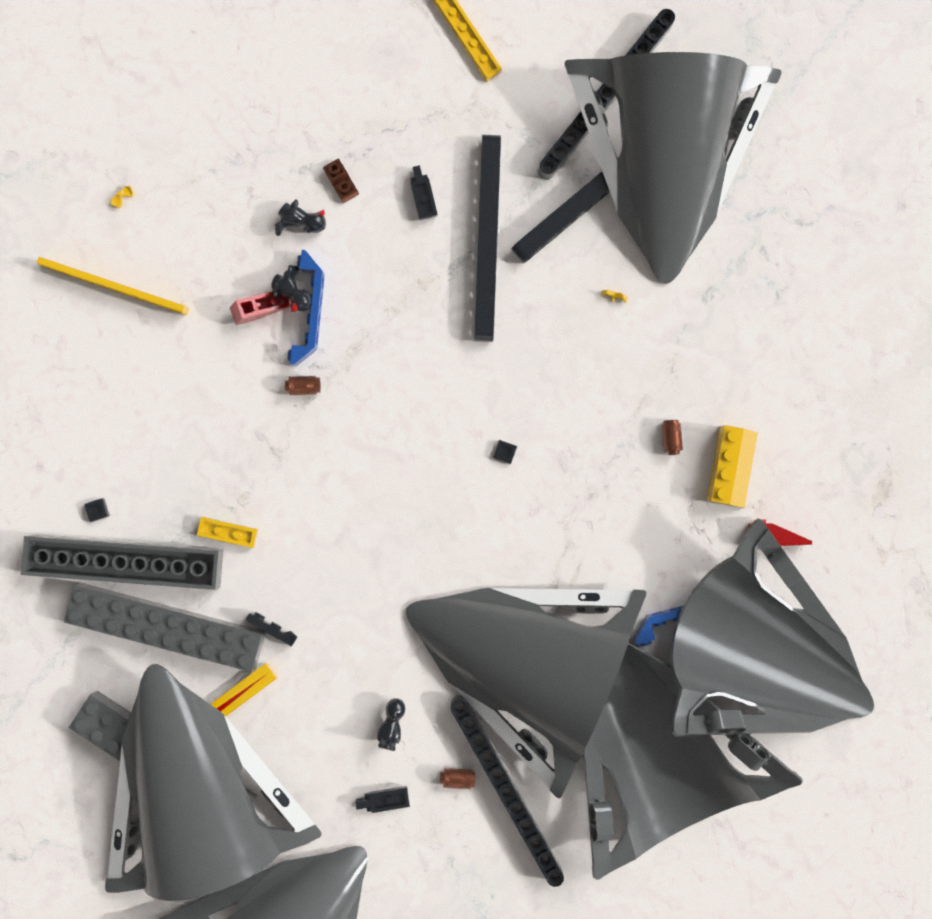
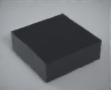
[493,440,518,464]
[84,498,110,522]

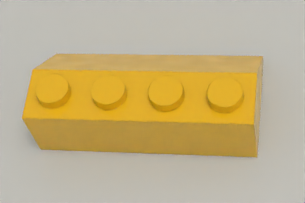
[706,425,758,508]

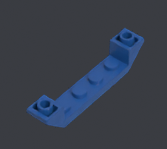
[288,250,325,367]
[633,605,684,646]

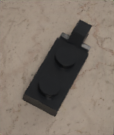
[410,165,438,221]
[245,612,298,647]
[355,786,410,813]

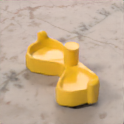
[110,185,134,208]
[600,290,628,303]

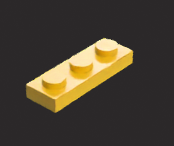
[197,517,258,548]

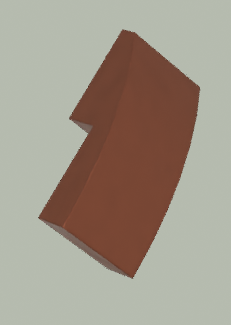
[322,158,359,203]

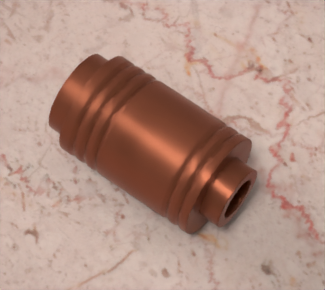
[285,376,321,396]
[662,420,683,455]
[440,768,475,789]

